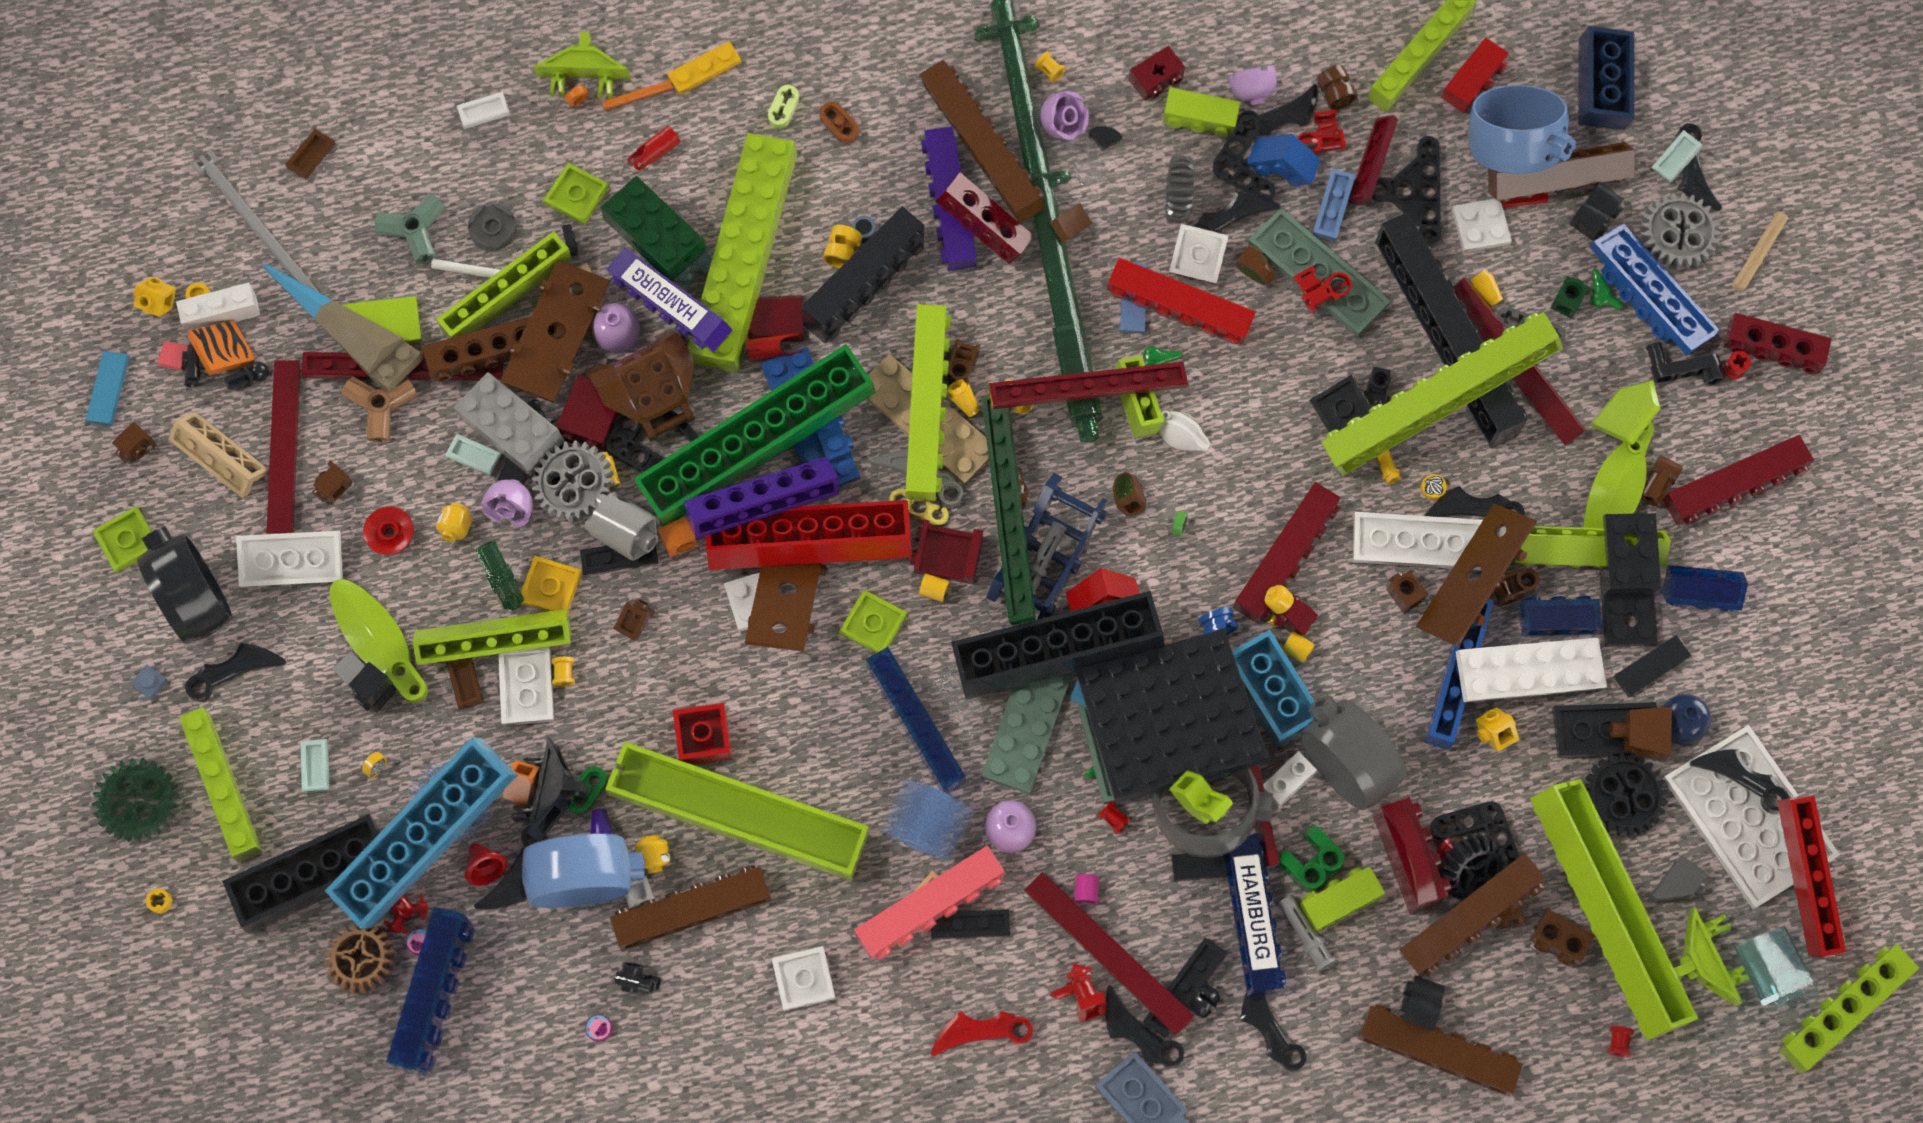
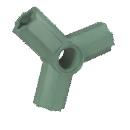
[375,194,446,264]

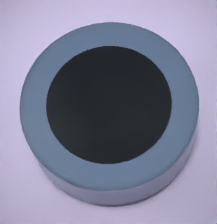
[852,216,876,241]

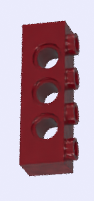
[935,172,1034,265]
[1723,312,1832,374]

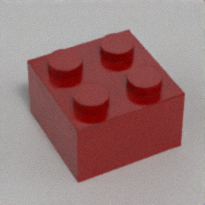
[672,703,733,765]

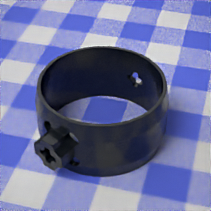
[137,526,233,644]

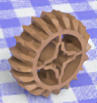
[324,923,397,994]

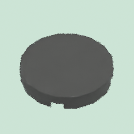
[468,204,517,250]

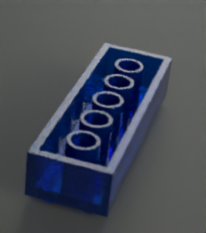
[386,907,475,1077]

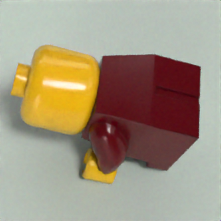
[1265,585,1318,635]

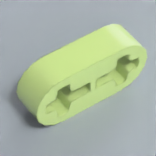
[768,85,799,129]

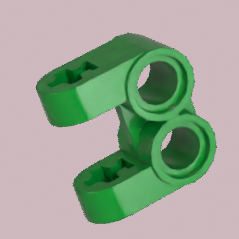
[1278,824,1344,893]

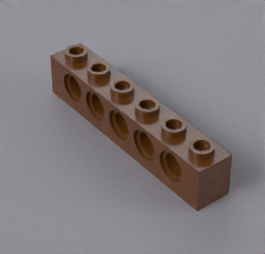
[421,317,566,382]

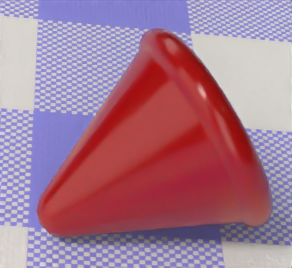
[464,843,507,886]

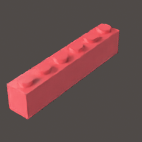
[854,845,1005,961]

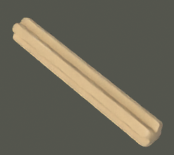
[1732,211,1788,292]

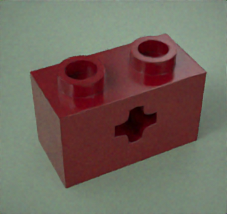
[1128,45,1185,101]

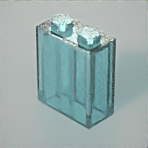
[1734,925,1814,1006]

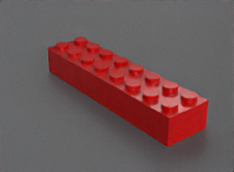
[706,500,911,570]

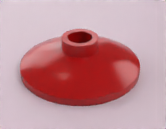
[363,506,414,555]

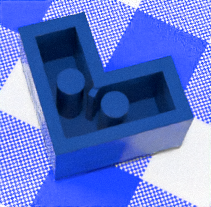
[1247,134,1321,187]

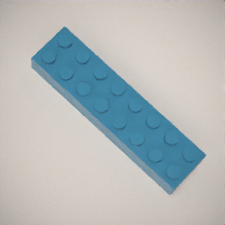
[325,737,518,929]

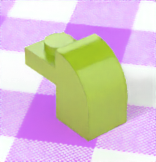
[1169,771,1233,824]

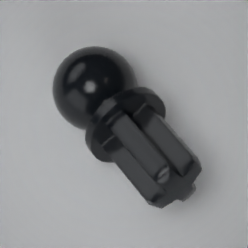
[224,361,269,390]

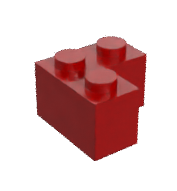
[1066,568,1140,611]

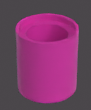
[1074,874,1099,905]

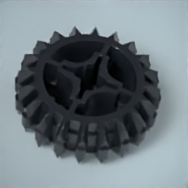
[1438,833,1508,900]

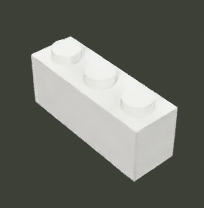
[176,283,260,333]

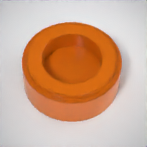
[564,85,589,107]

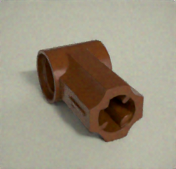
[1641,455,1683,507]

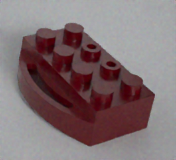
[1373,797,1451,915]

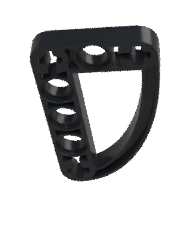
[605,410,699,473]

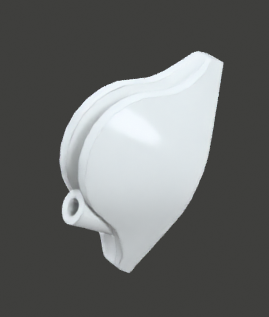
[1158,410,1211,451]

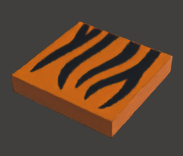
[187,320,256,375]

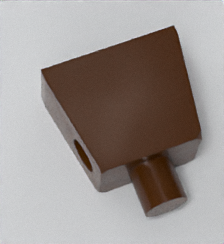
[1610,707,1672,761]

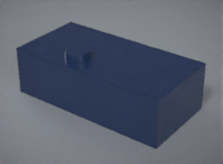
[1578,26,1635,130]

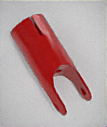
[627,125,681,171]
[746,333,803,362]

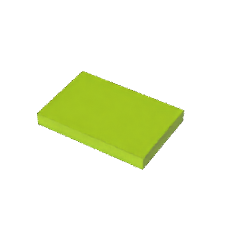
[342,296,422,344]

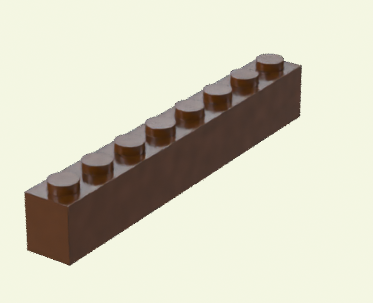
[919,59,1045,224]

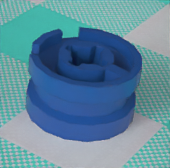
[1198,607,1238,635]

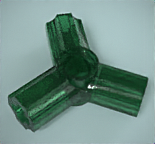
[475,540,524,611]

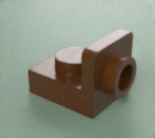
[613,599,655,641]

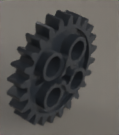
[1584,752,1668,837]

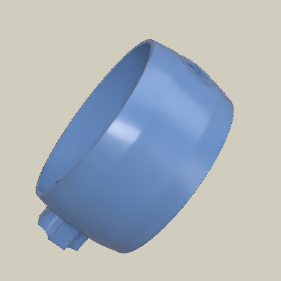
[1468,85,1576,174]
[522,834,645,908]

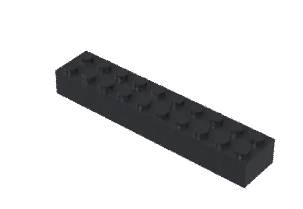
[1375,212,1527,449]

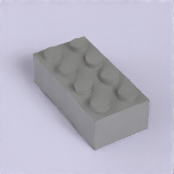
[453,372,565,477]

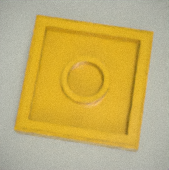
[517,555,583,612]

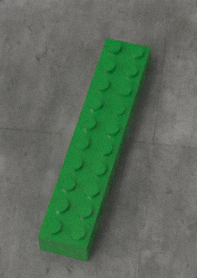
[633,344,876,526]

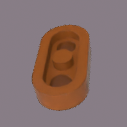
[819,102,859,144]

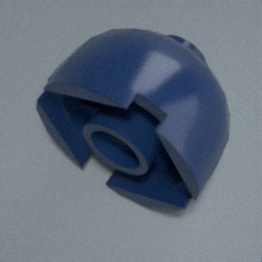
[1661,693,1712,746]

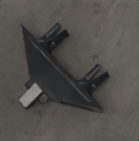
[511,737,589,842]

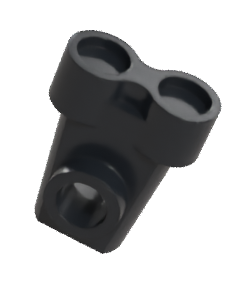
[182,344,206,387]
[1363,367,1391,406]
[615,962,661,994]

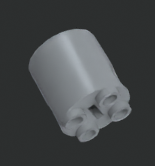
[584,492,660,561]

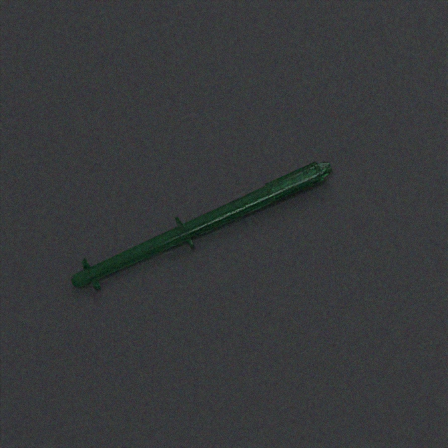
[974,0,1103,443]

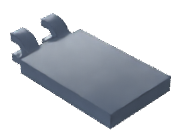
[1095,1050,1189,1123]

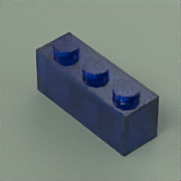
[1662,565,1748,612]
[1519,596,1602,636]

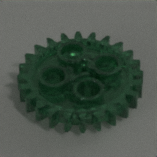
[92,758,180,842]

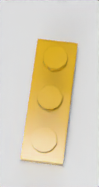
[667,41,741,95]

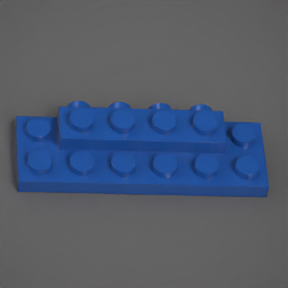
[1589,224,1721,356]
[761,347,861,487]

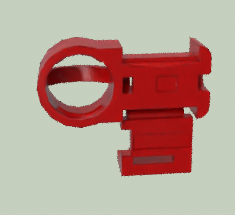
[1297,109,1346,156]
[1293,266,1352,313]

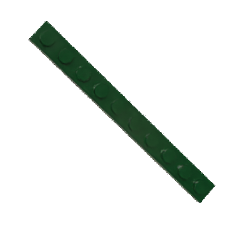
[981,395,1036,626]

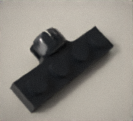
[1143,937,1227,1039]

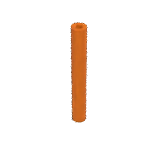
[602,80,673,110]

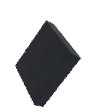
[1309,374,1372,432]

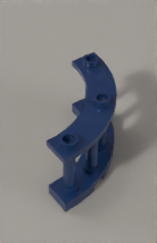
[986,473,1107,620]

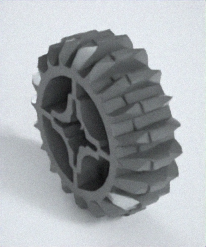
[1165,155,1195,222]

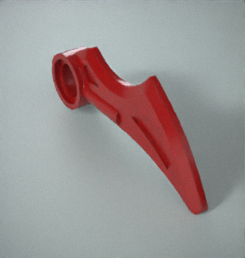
[931,1011,1033,1057]

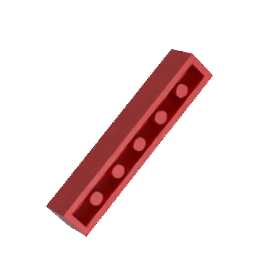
[1106,257,1256,344]
[1777,795,1846,957]

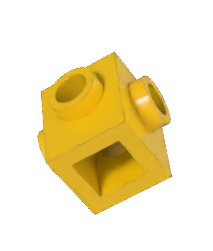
[133,277,176,317]
[1475,707,1520,752]

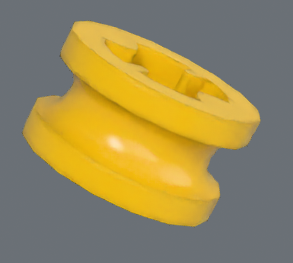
[146,888,172,914]

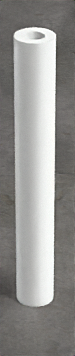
[431,259,501,278]

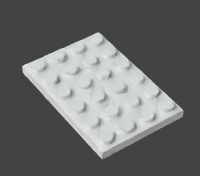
[1662,725,1840,910]

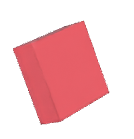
[157,341,188,371]

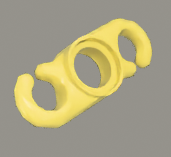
[889,488,949,526]

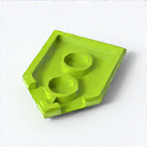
[1590,380,1660,445]

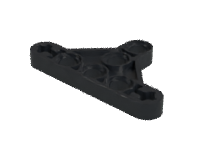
[1372,136,1441,248]

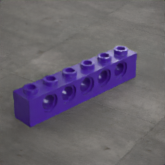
[684,457,839,539]

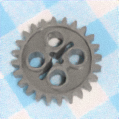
[1640,193,1721,269]
[532,441,614,522]

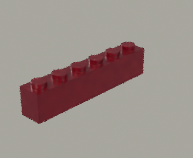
[1663,434,1814,525]
[1233,482,1341,624]

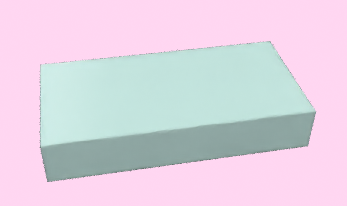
[1652,130,1703,184]
[445,434,502,476]
[301,739,329,793]

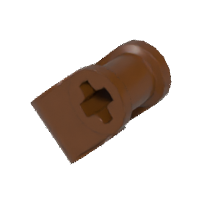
[948,339,981,385]
[1493,568,1540,607]

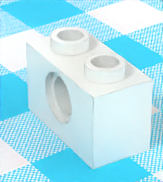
[1263,751,1317,811]

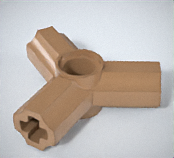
[342,376,418,442]

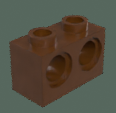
[1529,909,1595,967]

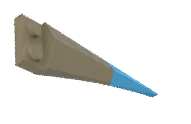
[263,264,424,393]

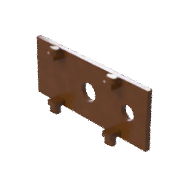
[500,260,610,403]
[1416,504,1536,647]
[745,563,827,652]

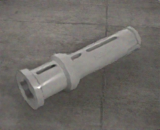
[1278,895,1337,973]

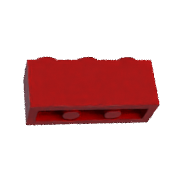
[1441,37,1509,114]

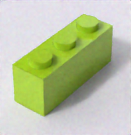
[1163,87,1241,138]
[1114,355,1164,439]
[1299,866,1386,933]

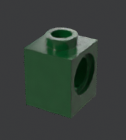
[1550,276,1589,319]

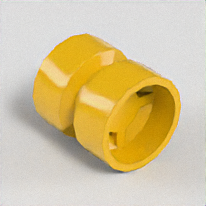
[822,225,862,268]

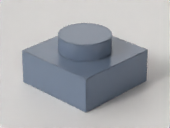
[130,664,168,701]

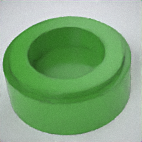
[1172,511,1188,537]

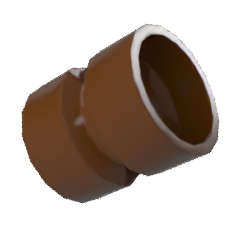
[1316,65,1358,110]

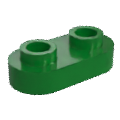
[568,766,608,815]

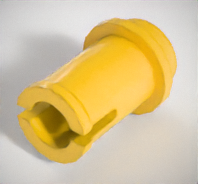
[1375,451,1401,484]

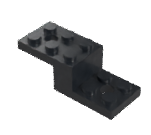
[1599,513,1662,646]

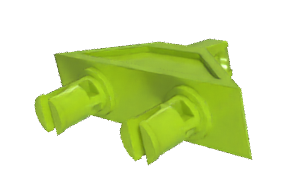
[533,32,631,99]
[1674,906,1755,1007]

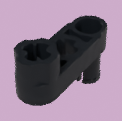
[1646,342,1726,385]

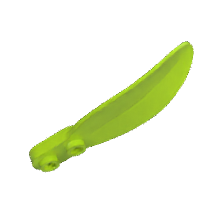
[1583,422,1654,528]
[329,579,428,704]

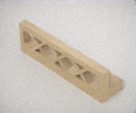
[168,412,269,498]

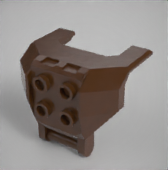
[583,329,695,442]

